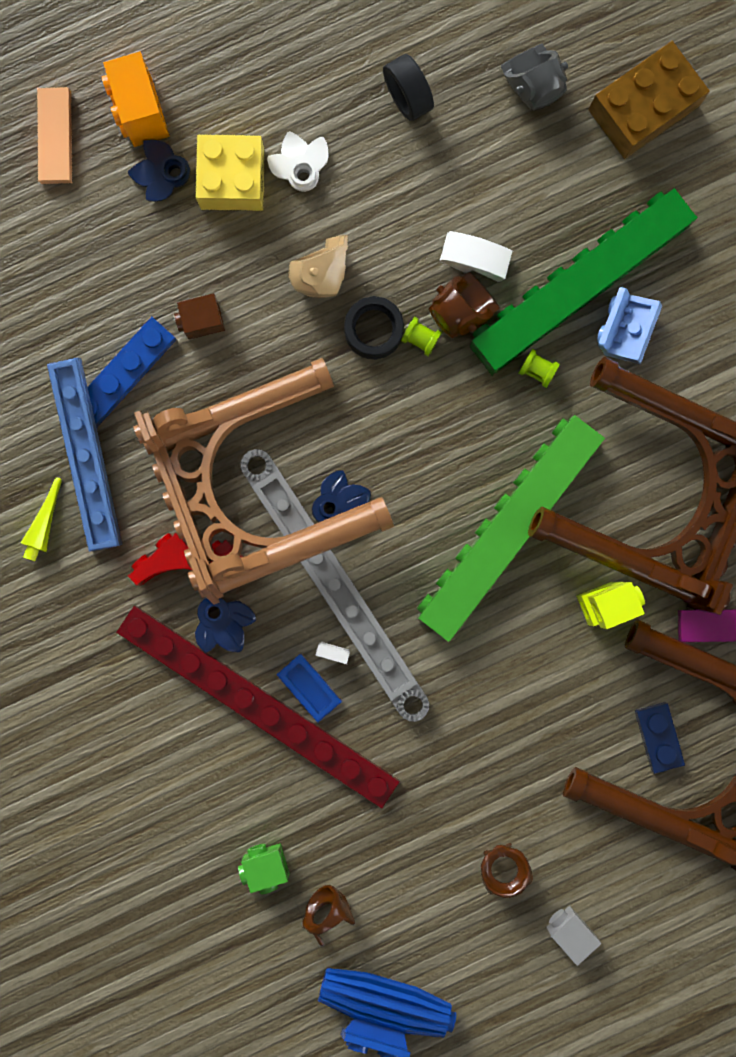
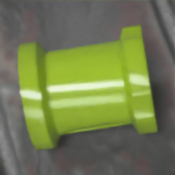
[401,317,442,357]
[518,348,560,388]

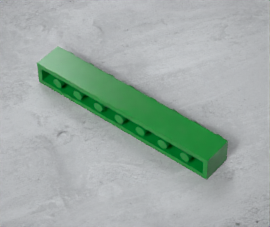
[469,188,698,376]

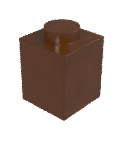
[174,293,225,340]

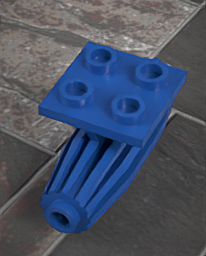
[318,968,456,1057]

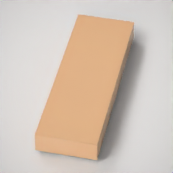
[37,87,72,184]

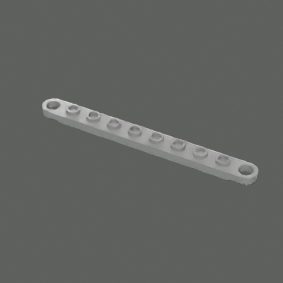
[241,449,429,722]

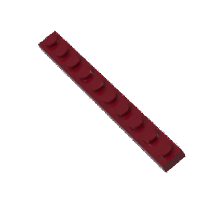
[116,606,400,808]

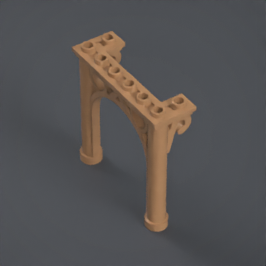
[133,358,394,605]

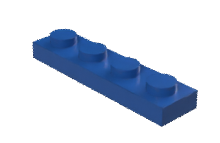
[88,316,177,428]

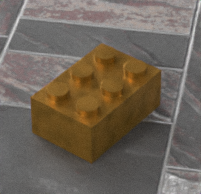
[588,40,710,160]

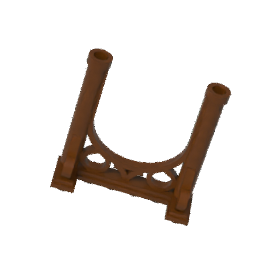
[528,357,736,615]
[563,619,736,871]

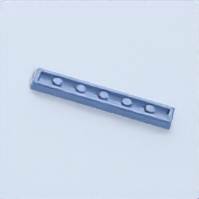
[47,358,122,552]

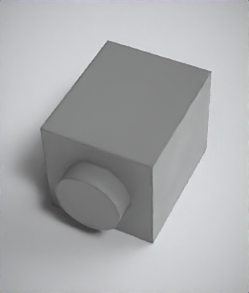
[546,906,601,966]

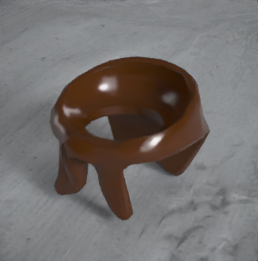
[481,843,533,898]
[303,885,355,946]

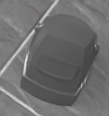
[501,43,568,111]

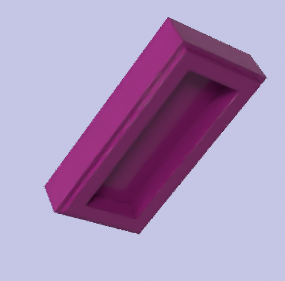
[678,609,736,642]

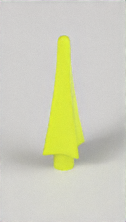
[21,478,62,562]

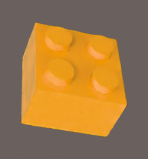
[102,51,170,147]

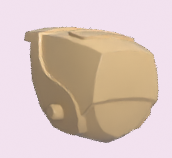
[289,235,348,298]

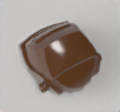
[428,272,500,339]

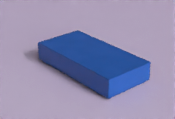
[276,653,342,723]

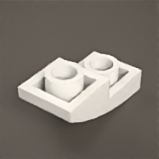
[440,231,512,282]

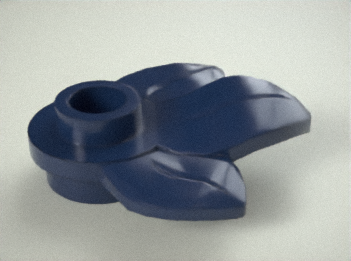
[128,139,191,202]
[312,470,371,523]
[195,598,256,653]

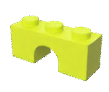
[576,582,645,629]

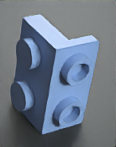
[597,287,662,364]

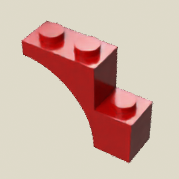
[128,533,244,586]

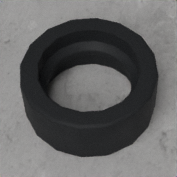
[383,54,434,121]
[344,296,404,360]

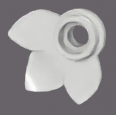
[267,131,329,192]

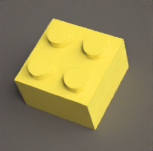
[196,135,264,211]

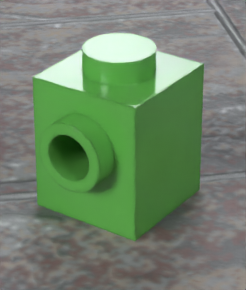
[238,843,290,894]

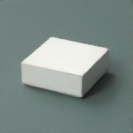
[316,642,350,664]

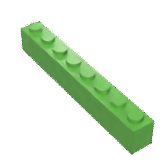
[416,415,605,642]

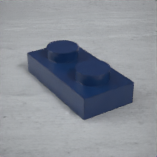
[634,702,685,774]

